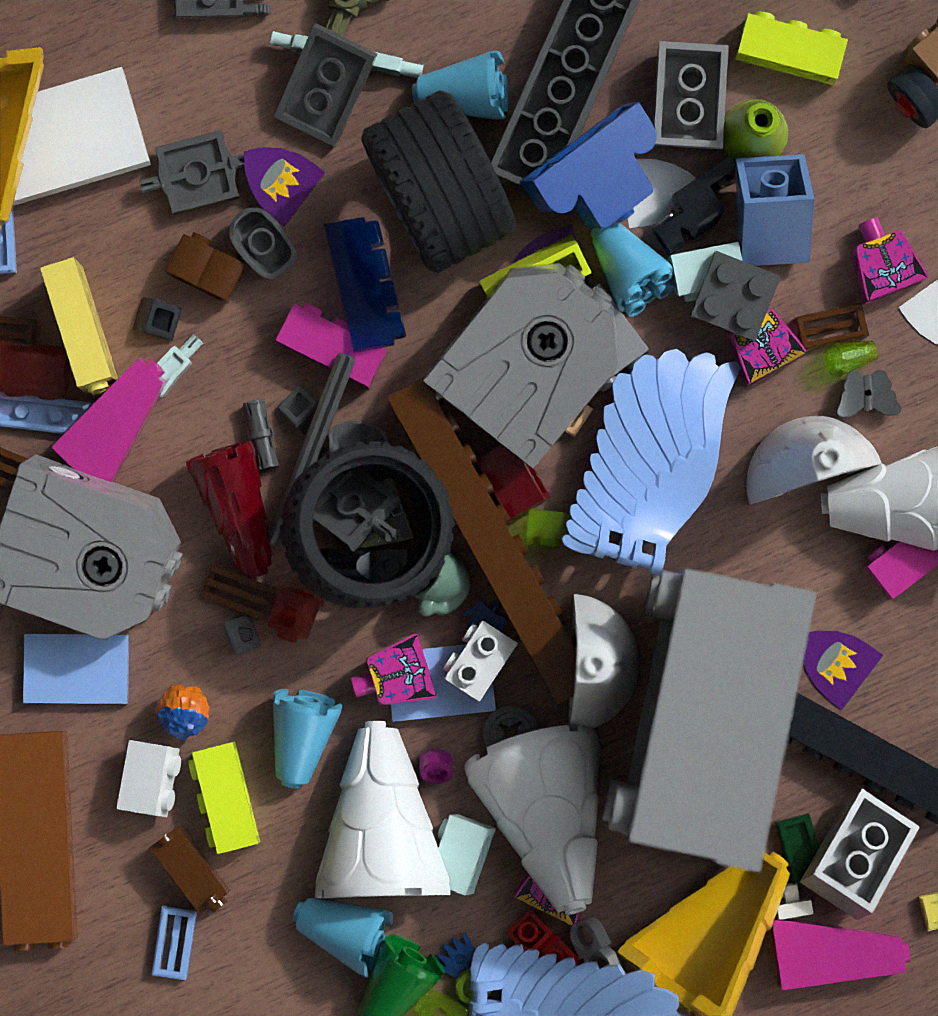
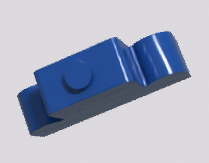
[520,102,656,228]

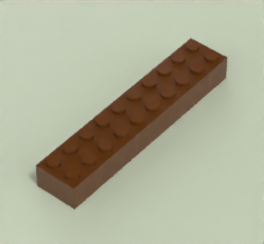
[387,377,577,705]

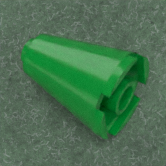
[357,934,445,1016]

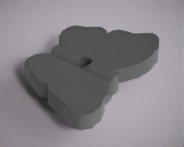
[836,370,902,418]

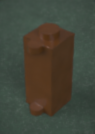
[150,824,231,914]

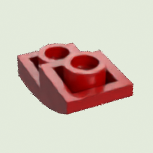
[506,908,582,966]

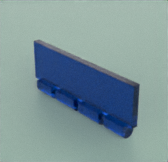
[324,217,406,353]

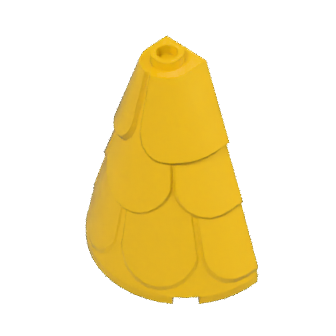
[0,47,44,230]
[617,852,790,1016]

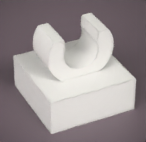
[775,883,813,920]

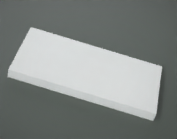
[13,67,151,206]

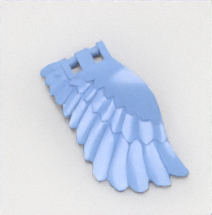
[562,349,741,576]
[469,943,685,1016]

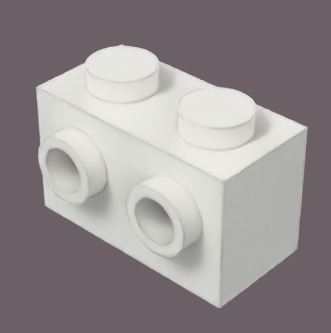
[443,621,518,702]
[116,740,181,817]

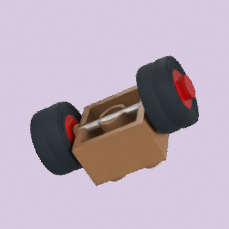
[887,19,938,129]

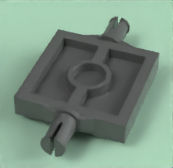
[139,130,244,215]
[313,469,401,552]

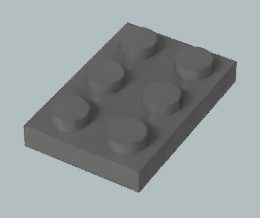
[274,23,378,147]

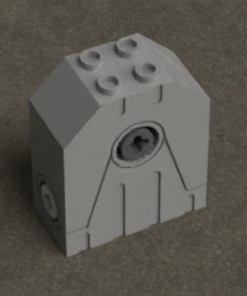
[424,263,619,468]
[0,455,183,640]

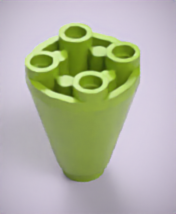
[723,99,788,162]

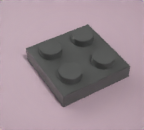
[690,251,781,341]

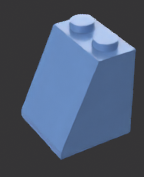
[736,154,814,266]

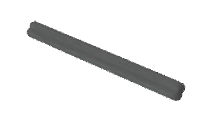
[268,353,355,548]

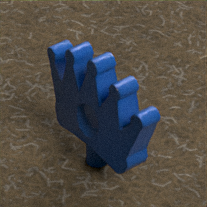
[462,600,507,633]
[438,933,476,978]

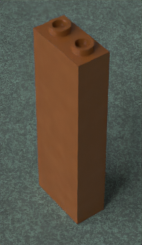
[0,730,78,951]

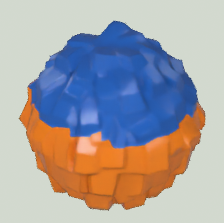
[154,684,210,741]

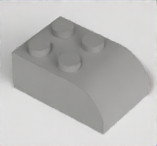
[653,41,729,150]
[800,789,919,921]

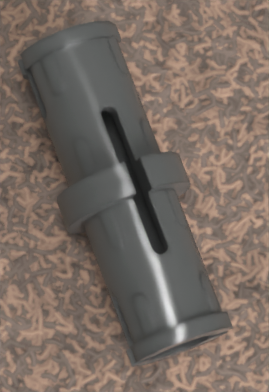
[243,399,279,471]

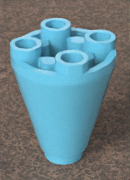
[591,222,675,317]

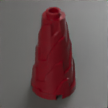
[186,440,273,579]

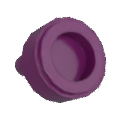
[419,749,454,784]

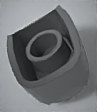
[229,208,296,279]

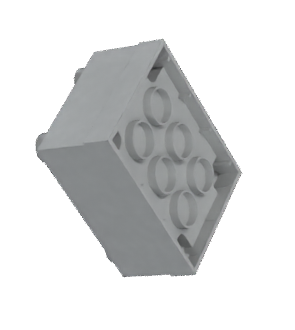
[602,569,817,872]

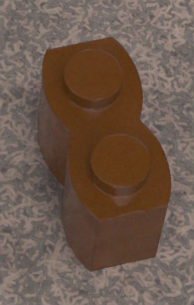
[165,232,246,304]

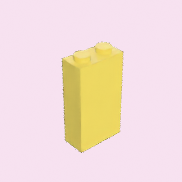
[40,257,118,397]

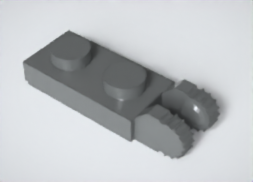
[174,0,271,19]

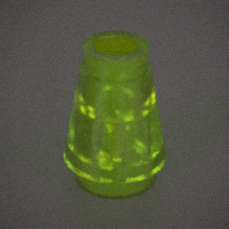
[824,340,878,376]

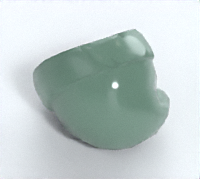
[413,550,472,616]

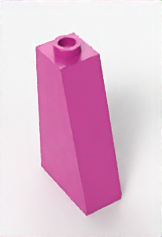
[51,358,167,482]
[770,917,911,990]

